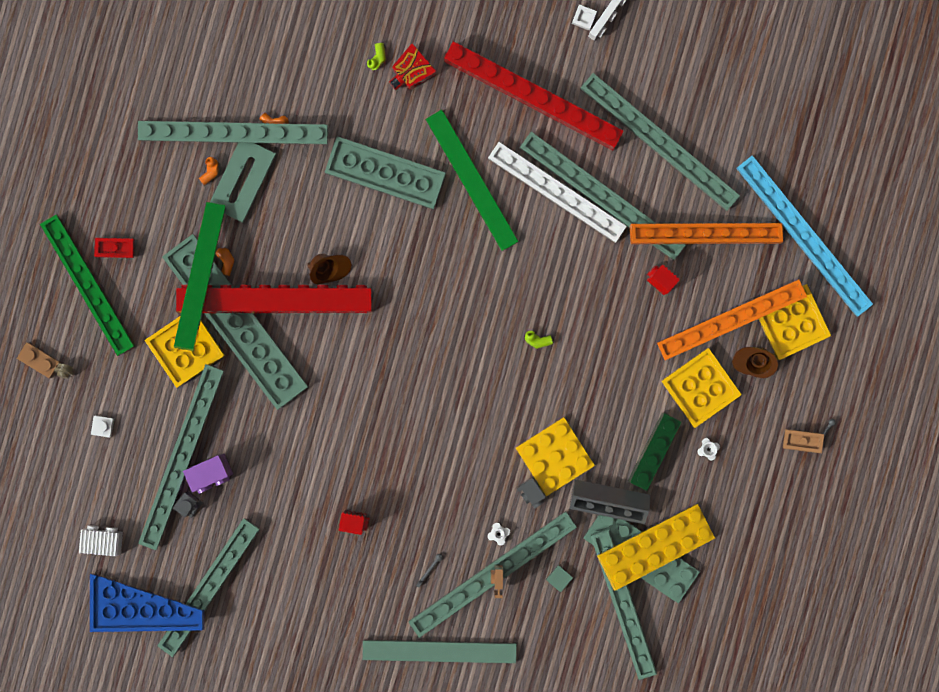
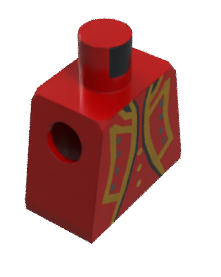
[389,43,436,90]

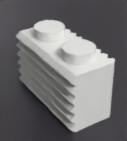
[79,525,123,556]

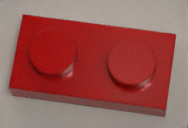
[94,238,135,258]

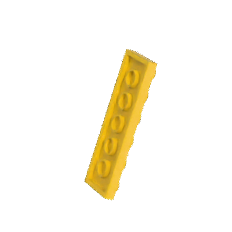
[597,504,715,591]

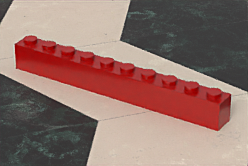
[444,41,623,151]
[176,285,371,313]

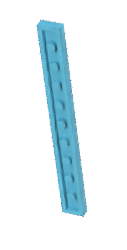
[736,156,873,317]

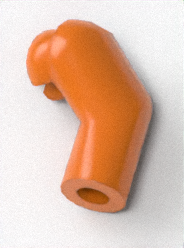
[259,113,289,124]
[216,248,234,276]

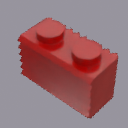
[647,265,679,295]
[338,509,370,535]

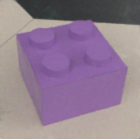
[183,454,233,494]

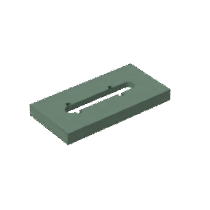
[210,143,277,223]

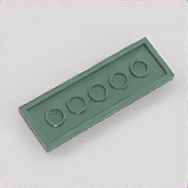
[325,136,446,210]
[583,515,700,603]

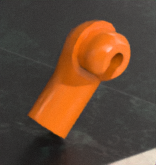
[199,157,219,186]

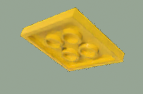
[759,284,831,360]
[144,316,225,388]
[661,348,742,428]
[515,417,595,496]

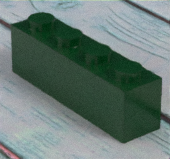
[628,413,682,491]

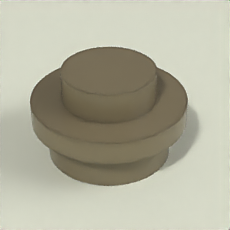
[54,363,74,379]

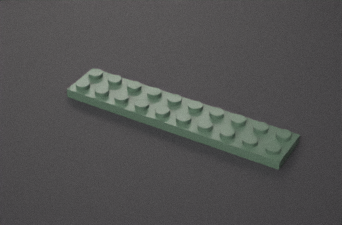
[162,234,308,410]

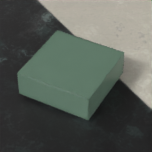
[546,565,573,592]

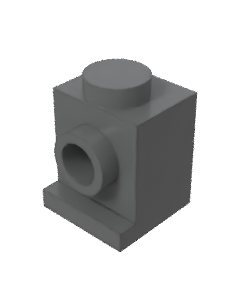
[516,477,545,508]
[173,491,203,518]

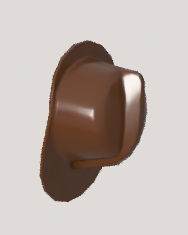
[307,254,352,285]
[732,347,778,378]

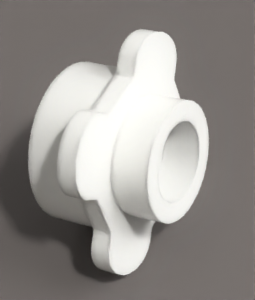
[698,438,720,460]
[488,523,510,545]

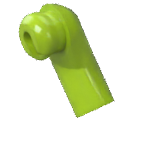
[367,43,386,70]
[525,331,553,349]

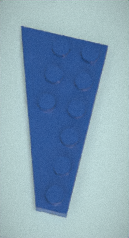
[90,573,205,632]

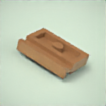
[491,565,503,598]

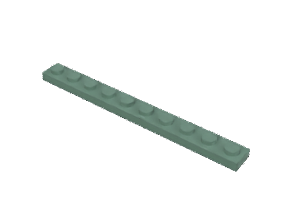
[580,73,740,211]
[138,121,329,145]
[520,132,685,261]
[138,364,224,550]
[408,511,577,638]

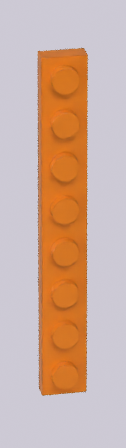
[630,223,783,244]
[657,279,807,360]

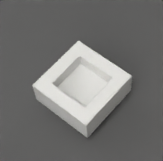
[572,5,597,31]
[91,415,114,438]

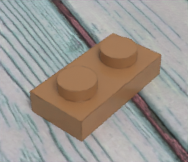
[16,342,61,378]
[783,429,824,453]

